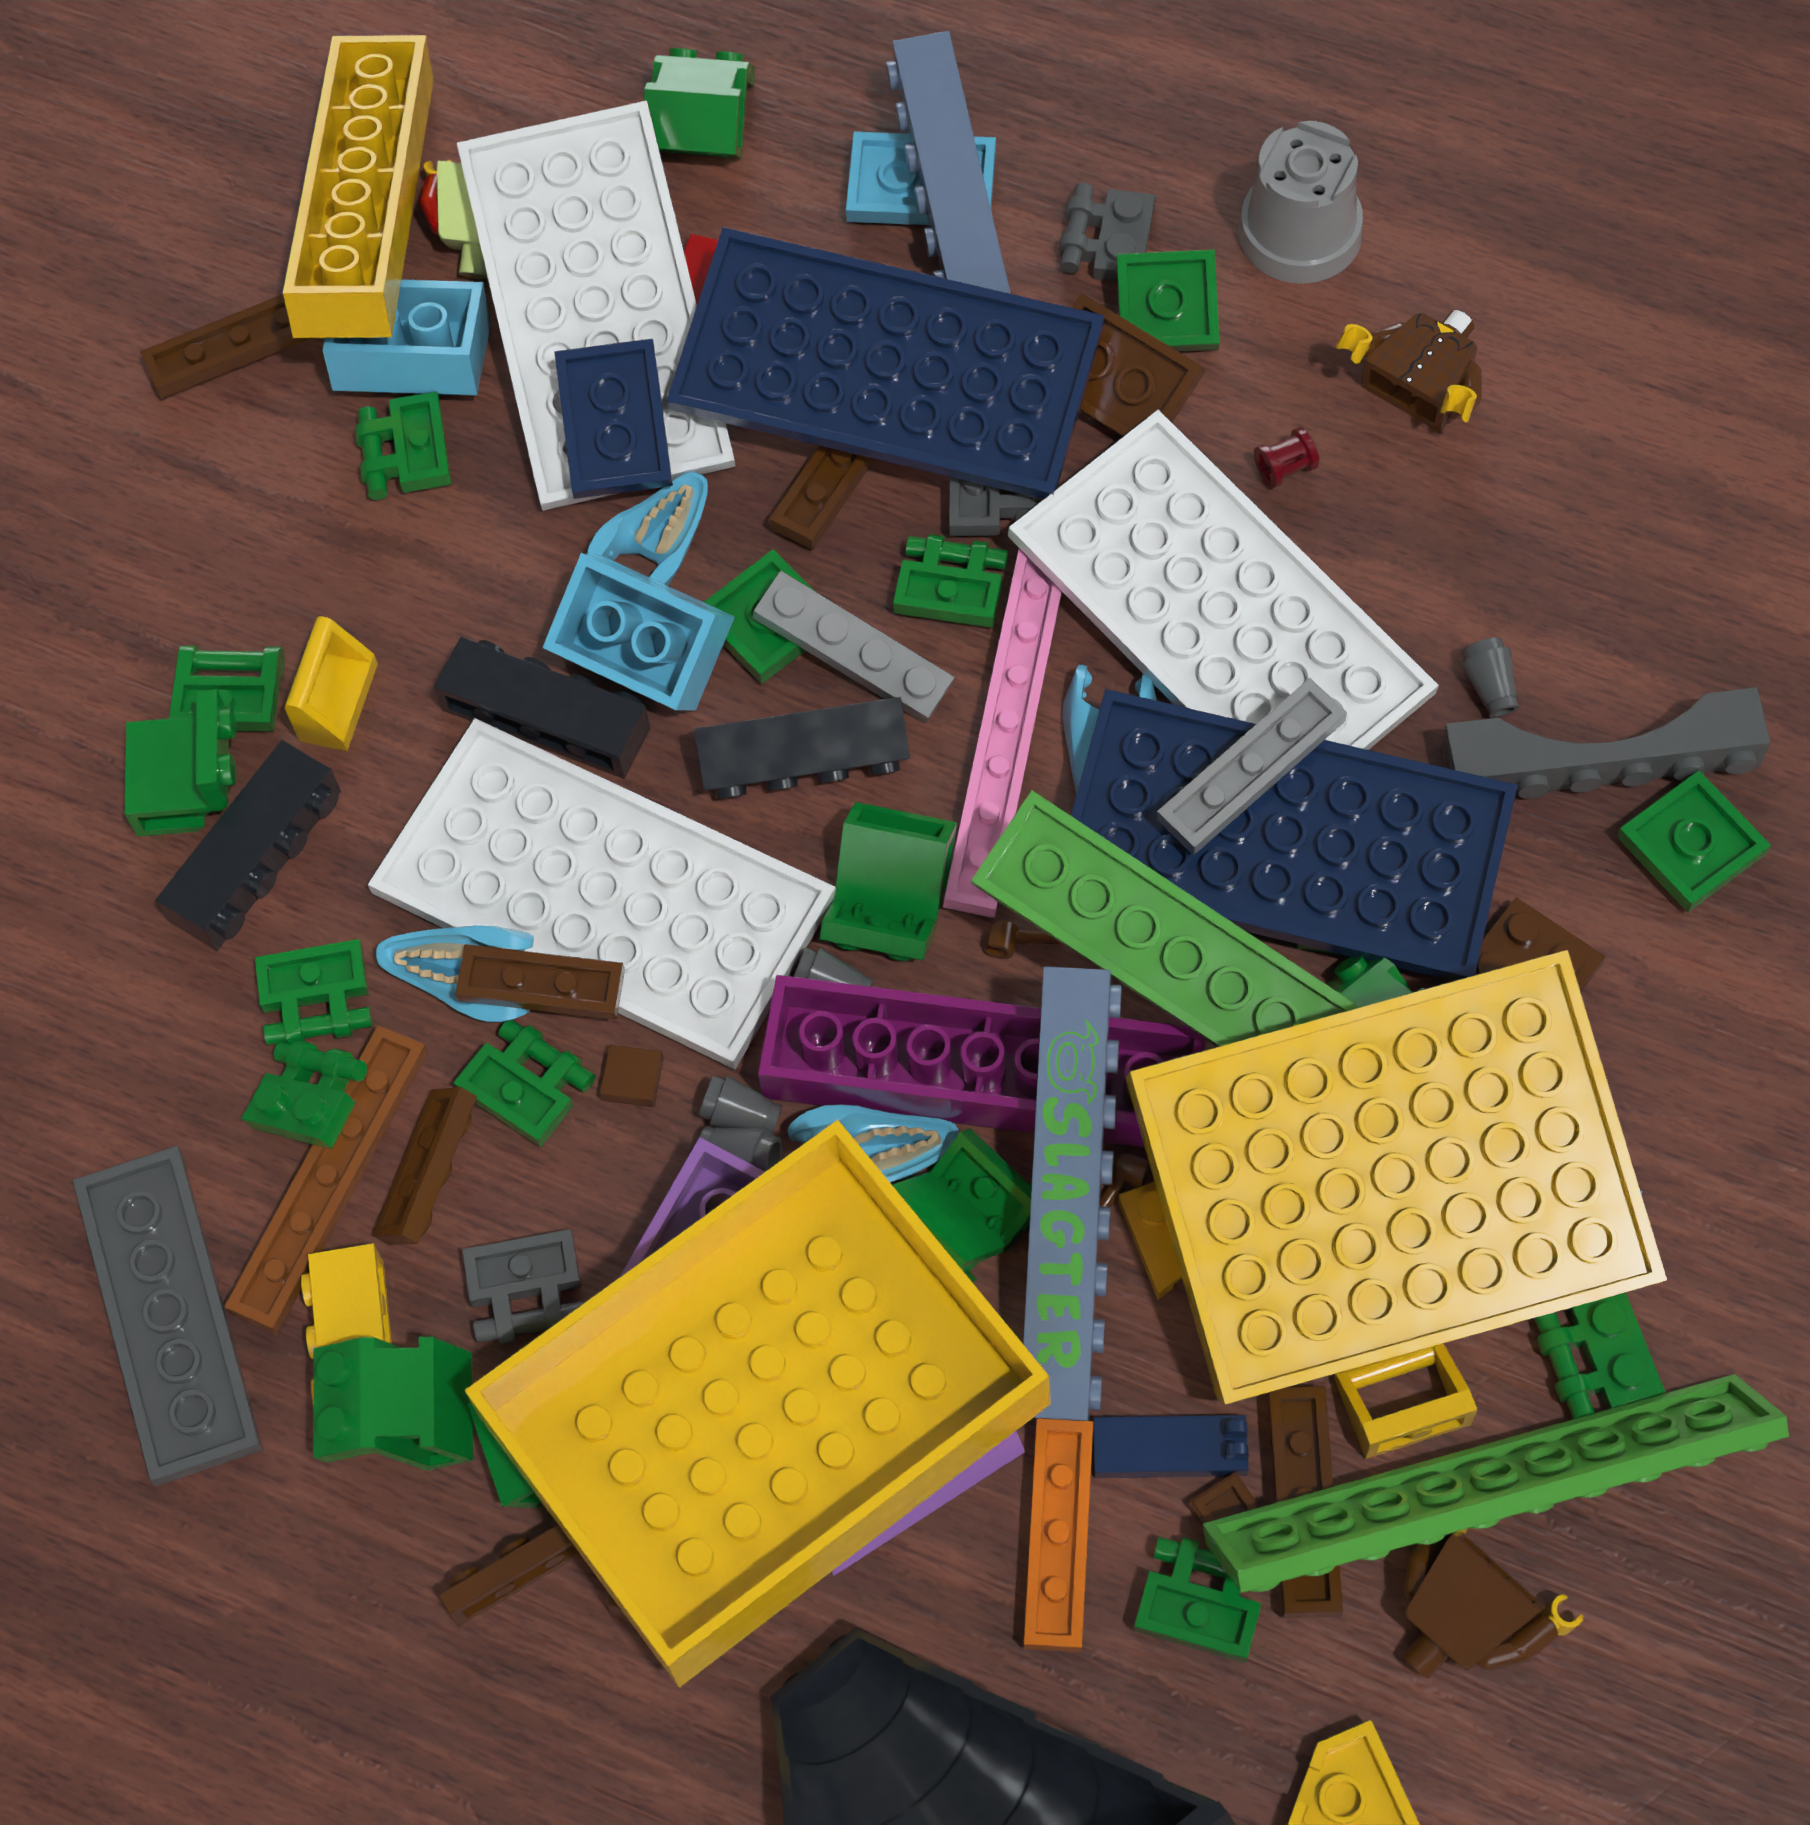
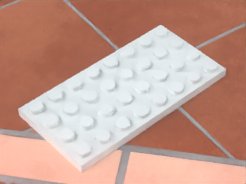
[457,101,735,511]
[1008,410,1439,750]
[368,718,836,1070]

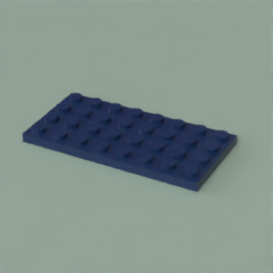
[666,227,1105,499]
[1071,689,1518,981]

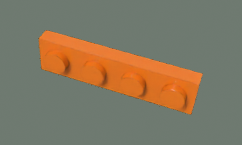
[1024,1418,1093,1653]

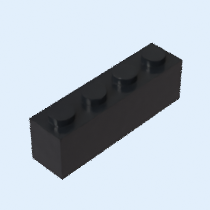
[434,637,651,779]
[694,697,910,799]
[156,740,341,951]

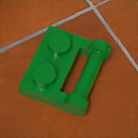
[169,645,285,731]

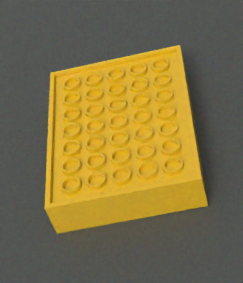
[1125,950,1667,1404]
[464,1119,1051,1688]

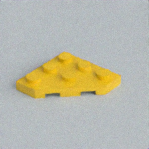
[1288,1720,1420,1825]

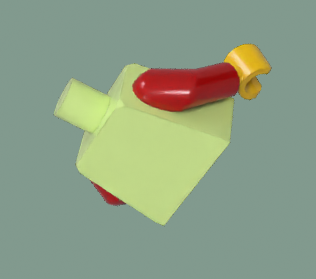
[419,160,487,279]

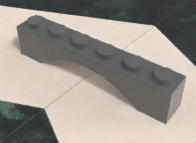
[1441,687,1771,799]

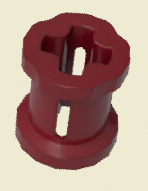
[1254,427,1319,488]

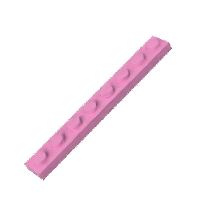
[943,548,1062,918]

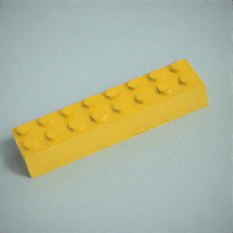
[283,35,434,338]

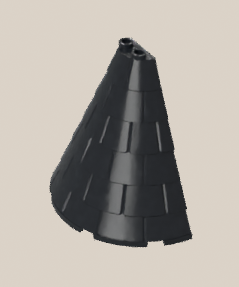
[770,1627,1236,1825]

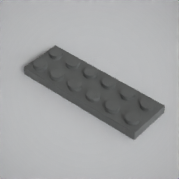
[73,1145,264,1487]

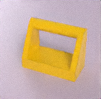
[284,616,378,751]
[1334,1343,1478,1459]

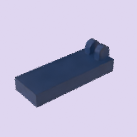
[1093,1415,1249,1478]

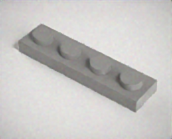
[752,571,954,724]
[1157,678,1347,855]

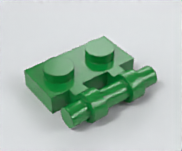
[355,391,452,500]
[893,534,1008,628]
[255,939,373,1046]
[453,1019,596,1148]
[241,1040,367,1149]
[1534,1292,1665,1419]
[1134,1536,1262,1663]

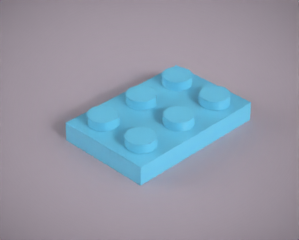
[846,132,996,225]

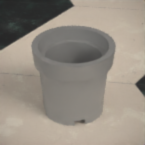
[1238,121,1363,284]

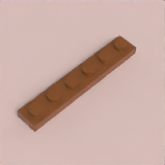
[224,1025,428,1335]

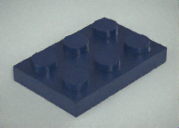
[554,338,673,499]

